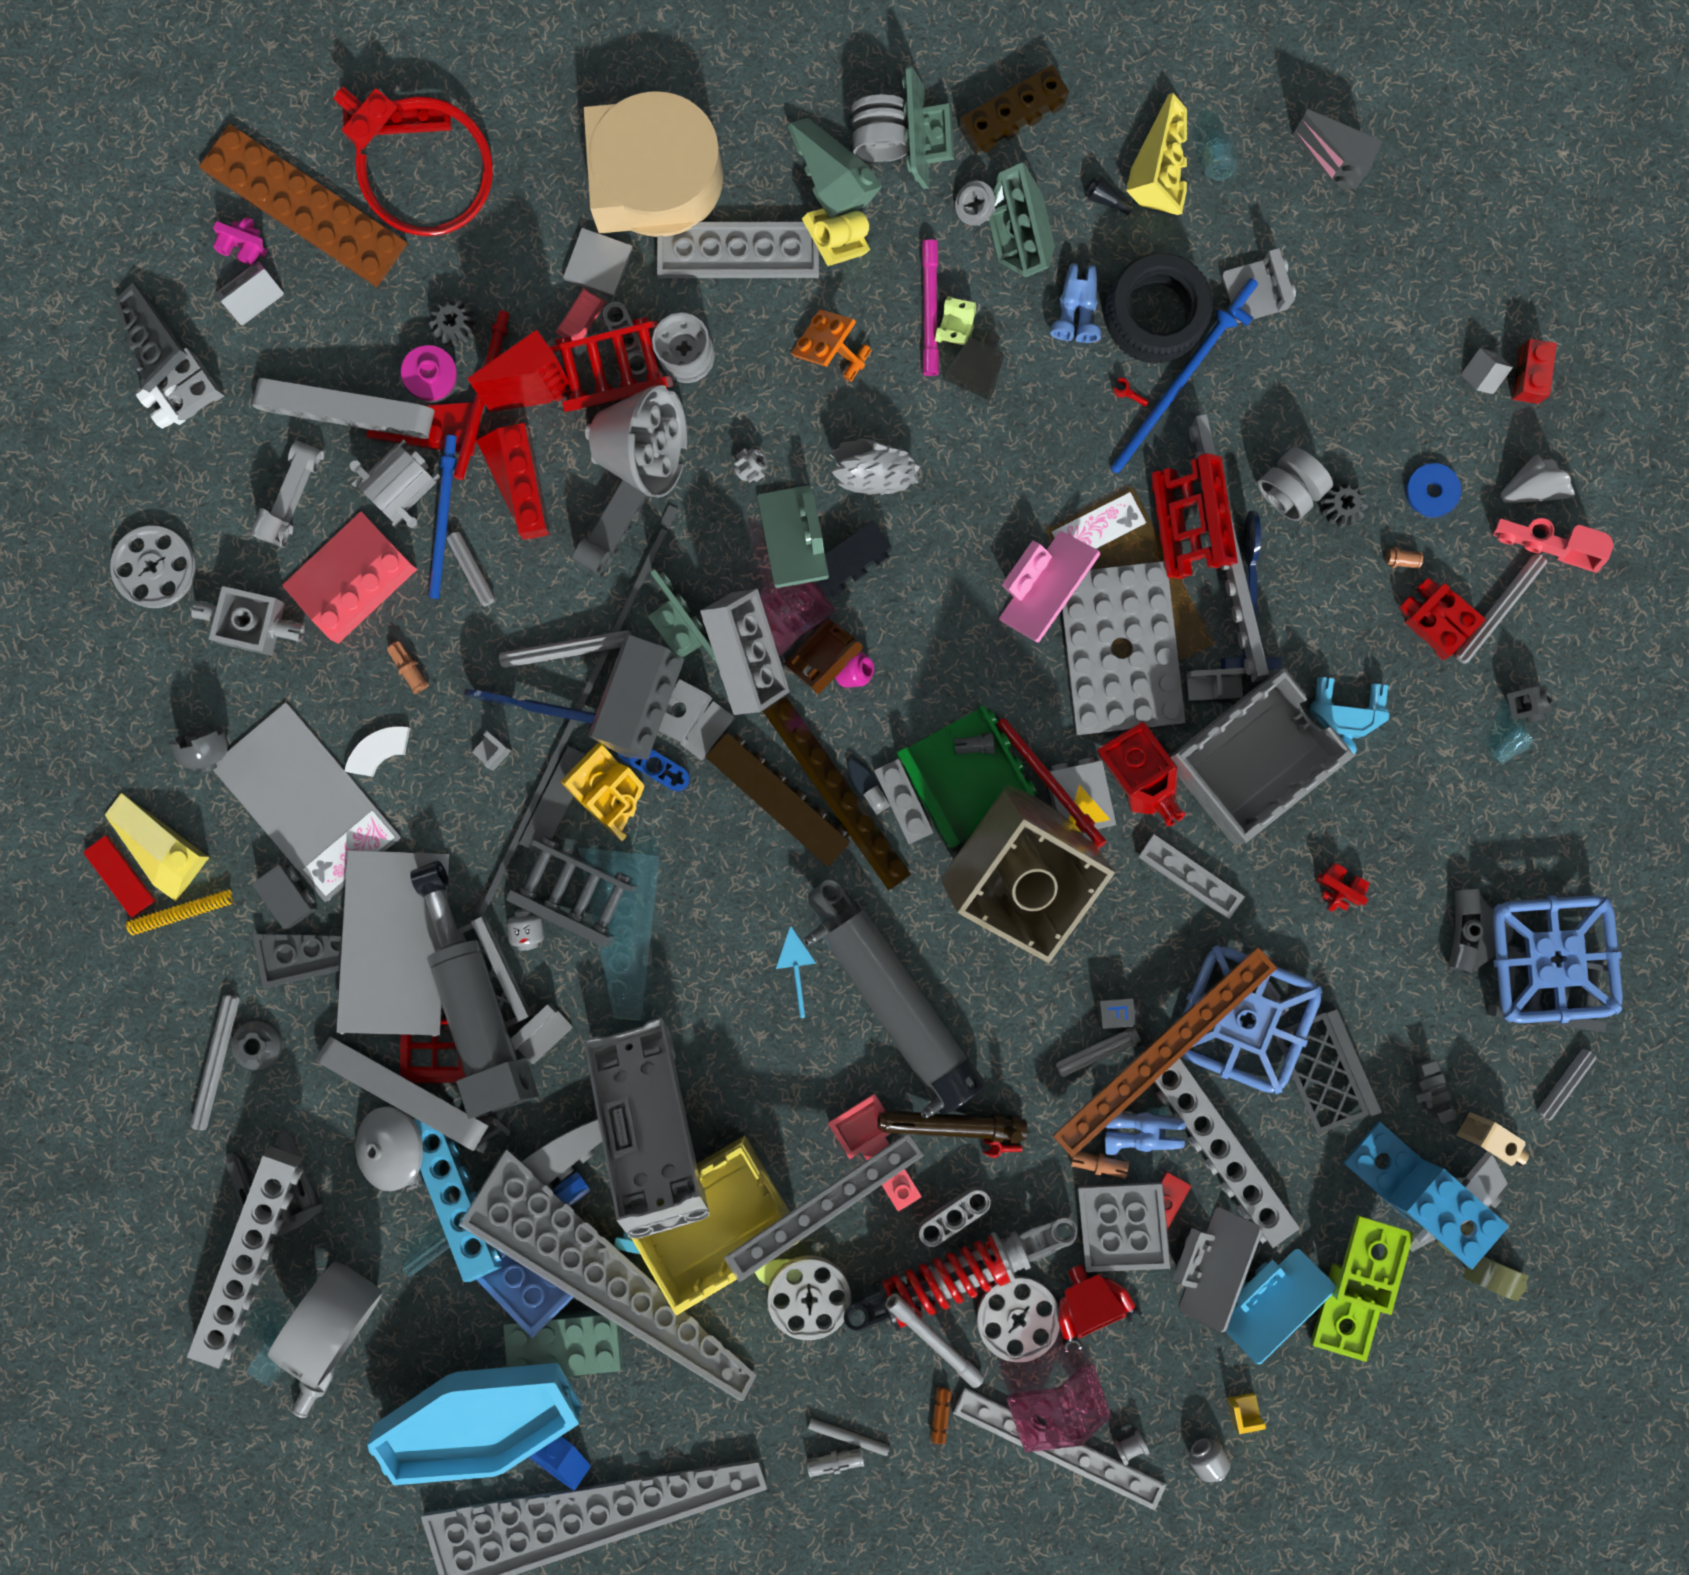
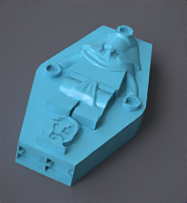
[367,1363,582,1485]

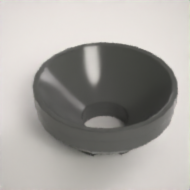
[231,1020,283,1070]

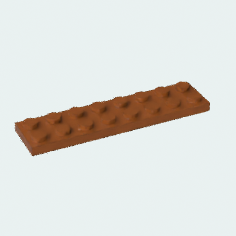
[199,124,407,288]

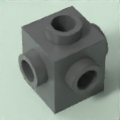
[1507,682,1553,723]

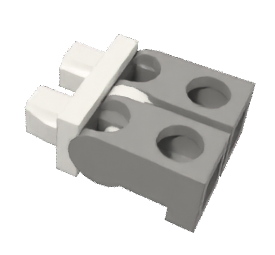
[136,348,224,429]

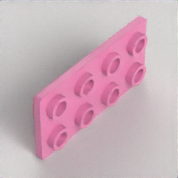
[999,531,1100,642]

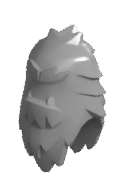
[830,438,921,495]

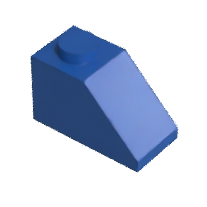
[529,1436,591,1491]

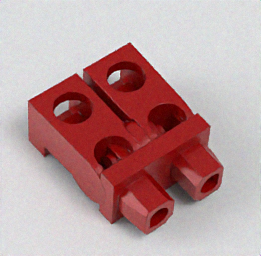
[1398,578,1486,661]

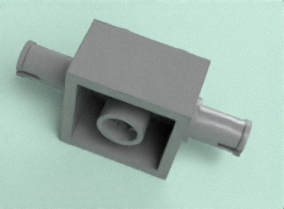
[191,586,305,656]

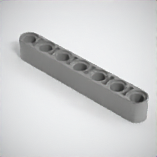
[252,378,435,439]
[315,1036,488,1151]

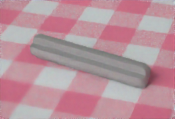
[447,531,495,607]
[1537,1049,1596,1120]

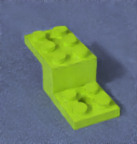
[1310,1215,1414,1362]

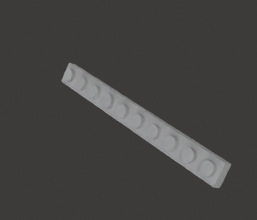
[1189,414,1269,682]

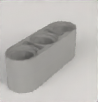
[603,302,648,381]
[918,1186,990,1247]

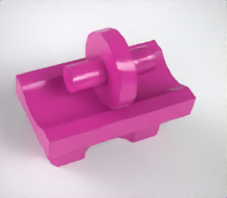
[213,217,268,266]

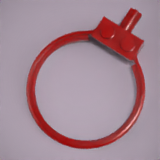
[333,87,493,236]

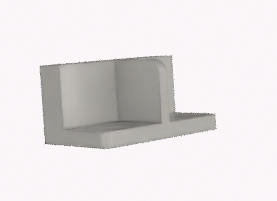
[1185,668,1246,701]

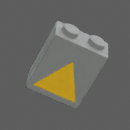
[1049,757,1116,829]

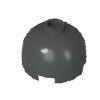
[168,724,228,773]

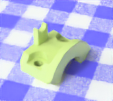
[935,296,976,345]

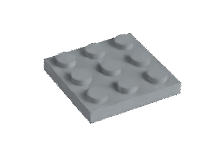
[1078,1182,1171,1272]

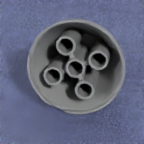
[585,385,687,498]

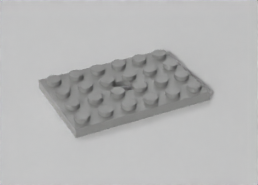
[1062,561,1186,736]

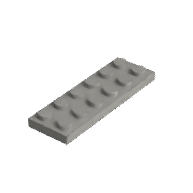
[657,222,819,278]

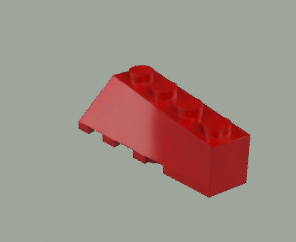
[476,423,550,540]

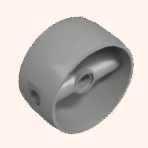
[268,1261,383,1389]

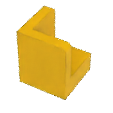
[1227,1393,1266,1435]

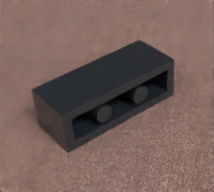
[814,521,892,598]

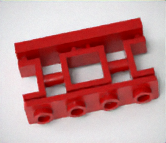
[1152,453,1238,579]

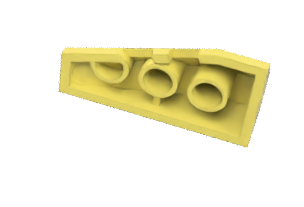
[1126,93,1187,215]
[105,793,209,901]

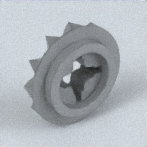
[955,181,997,226]

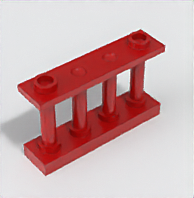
[550,317,674,412]

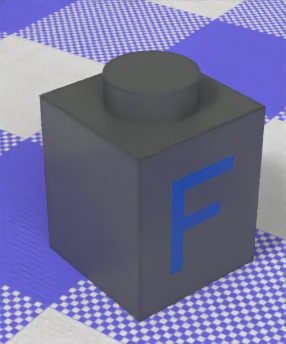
[1097,997,1139,1029]

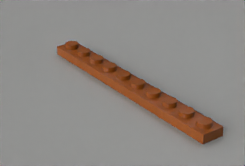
[1052,947,1277,1157]

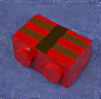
[1512,339,1557,404]

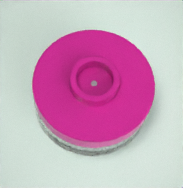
[401,345,458,404]

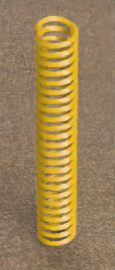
[125,889,233,936]

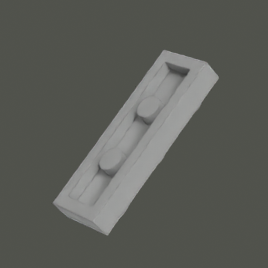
[874,759,933,845]

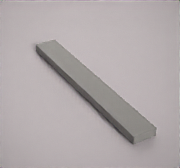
[724,1134,924,1282]
[953,1386,1166,1510]

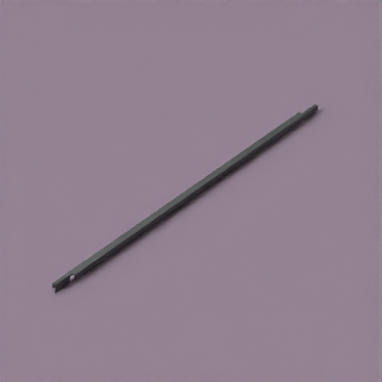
[474,505,678,917]

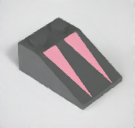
[1293,109,1383,190]

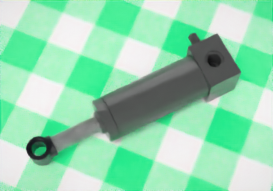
[410,860,539,1119]

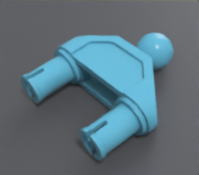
[1310,677,1389,755]

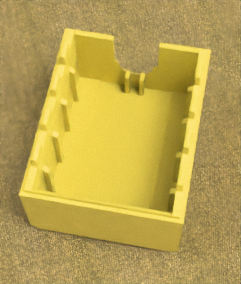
[631,1135,800,1315]

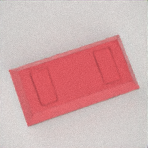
[555,288,606,341]

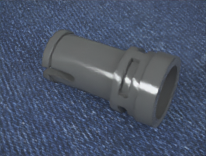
[954,732,994,755]

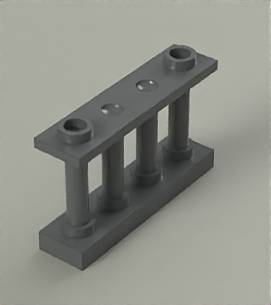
[506,837,638,947]
[1487,946,1608,1033]

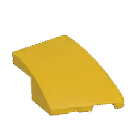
[560,743,644,842]

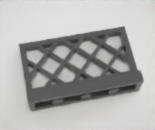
[1275,1006,1381,1134]

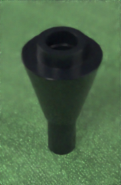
[1086,176,1134,215]

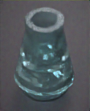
[1491,726,1534,765]

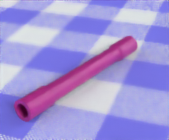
[922,240,939,376]

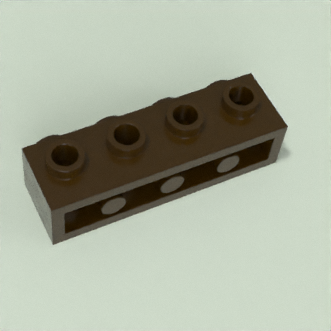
[959,64,1069,154]

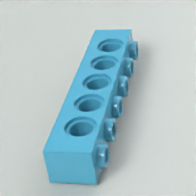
[414,1119,502,1282]

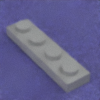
[1137,834,1245,919]

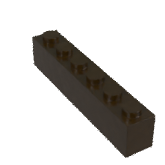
[706,733,850,867]

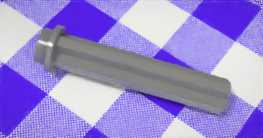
[1056,1026,1141,1077]

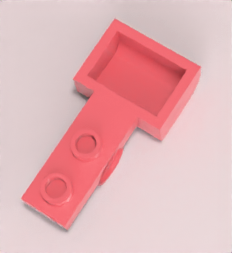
[1493,518,1613,573]
[828,1093,922,1212]

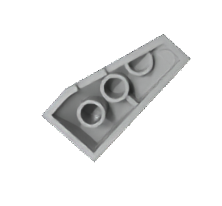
[1410,1151,1508,1252]

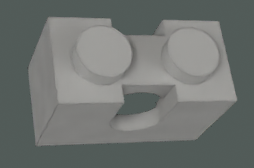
[659,679,713,745]

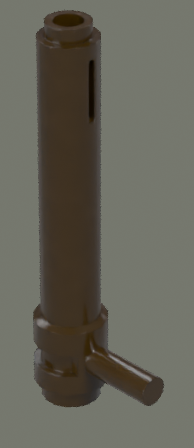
[877,1110,1027,1143]

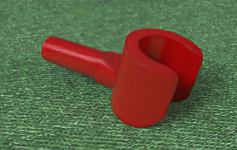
[1113,378,1149,407]
[982,1139,1022,1158]

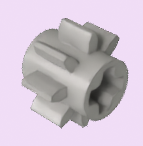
[734,448,767,483]

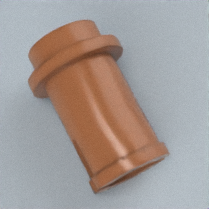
[1385,547,1423,569]

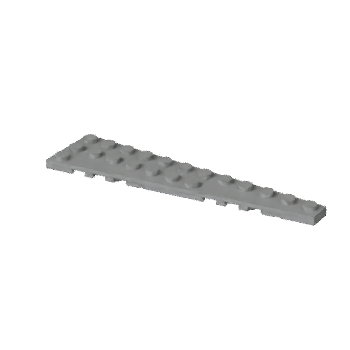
[459,1150,757,1401]
[421,1459,768,1575]

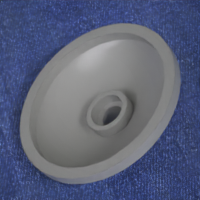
[355,1106,423,1191]

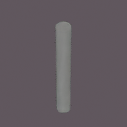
[808,1418,890,1456]

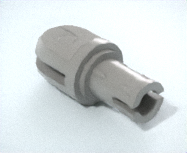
[291,1368,334,1418]

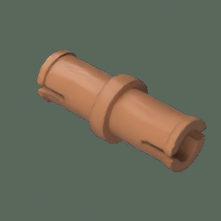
[1071,1151,1129,1179]

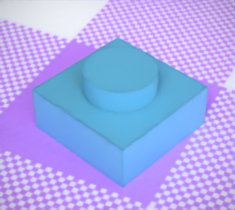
[614,1232,640,1254]

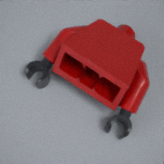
[1058,1265,1144,1354]

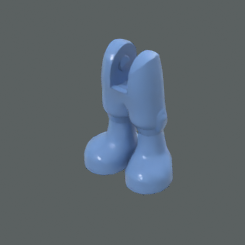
[1050,263,1101,343]
[1105,1112,1186,1155]

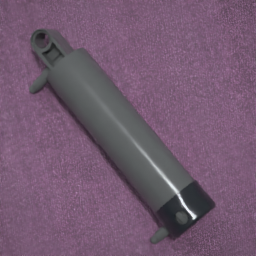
[804,879,986,1118]

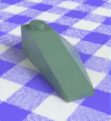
[788,118,882,218]

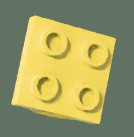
[802,209,870,266]

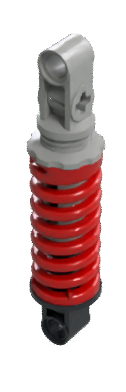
[844,1218,1077,1332]

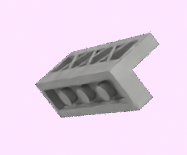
[457,916,532,1027]

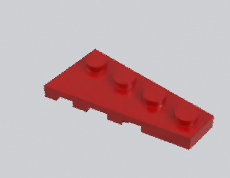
[366,402,481,456]

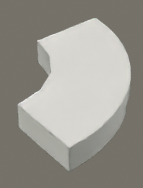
[344,727,410,777]

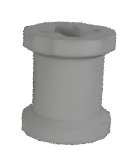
[1113,1430,1150,1466]

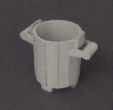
[350,440,440,529]

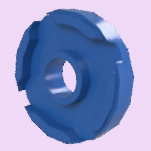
[1405,463,1461,518]

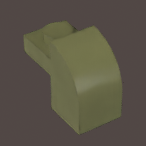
[1463,1256,1529,1301]

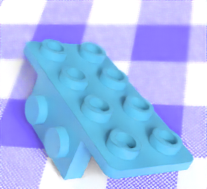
[1225,1249,1335,1364]

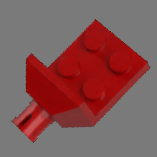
[1097,721,1185,826]

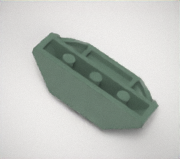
[989,163,1055,277]

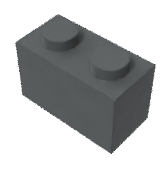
[252,864,317,929]

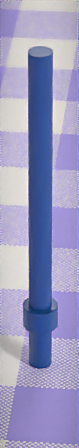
[428,435,457,599]

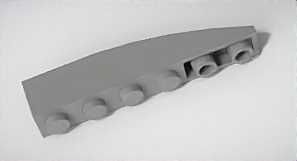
[521,1118,602,1189]

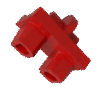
[1315,863,1370,912]

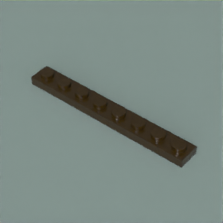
[763,697,911,891]

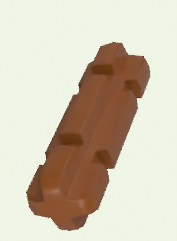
[931,1387,951,1444]

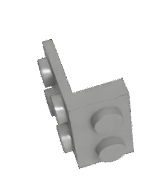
[1222,248,1296,323]

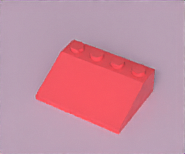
[282,511,417,644]

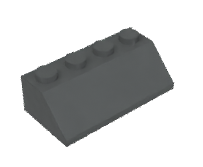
[588,635,684,760]

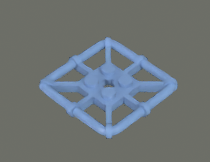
[1493,895,1623,1023]
[1182,945,1323,1094]

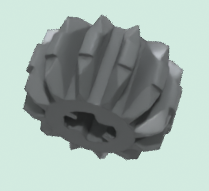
[429,299,476,347]
[1320,481,1368,528]

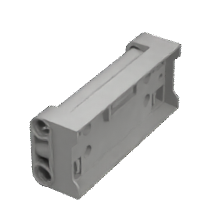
[584,1018,710,1238]

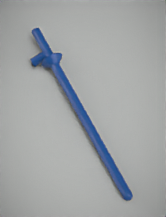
[1111,278,1258,473]

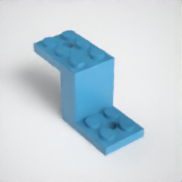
[1342,1121,1509,1269]

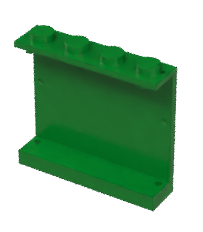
[896,705,1038,849]

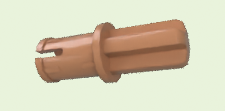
[387,641,429,694]

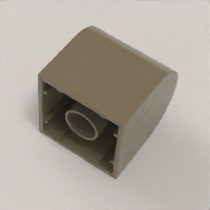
[941,786,1115,963]

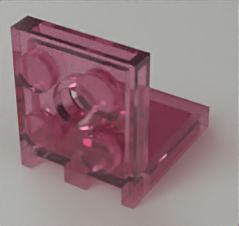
[760,582,836,658]
[1006,1364,1111,1452]

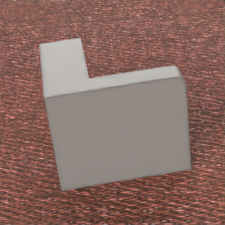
[1461,348,1513,394]
[472,730,512,771]

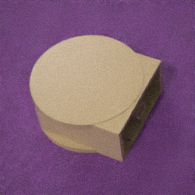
[584,91,723,237]

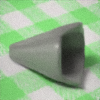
[1500,454,1575,503]

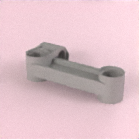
[249,441,324,548]

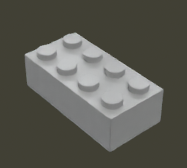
[700,588,790,715]

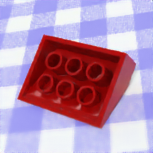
[467,330,570,412]

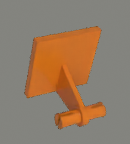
[791,309,872,382]

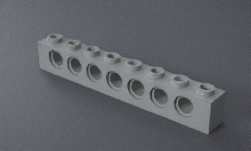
[1154,1059,1300,1248]
[187,1146,303,1369]

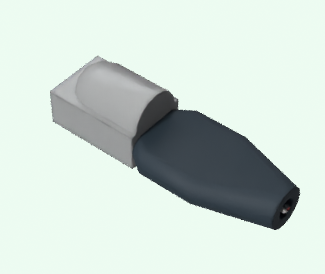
[846,758,890,815]

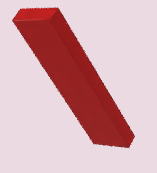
[342,101,452,135]

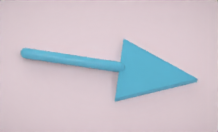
[776,926,816,1018]

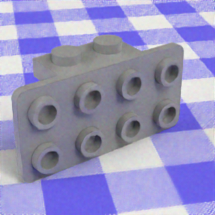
[1172,1208,1262,1332]

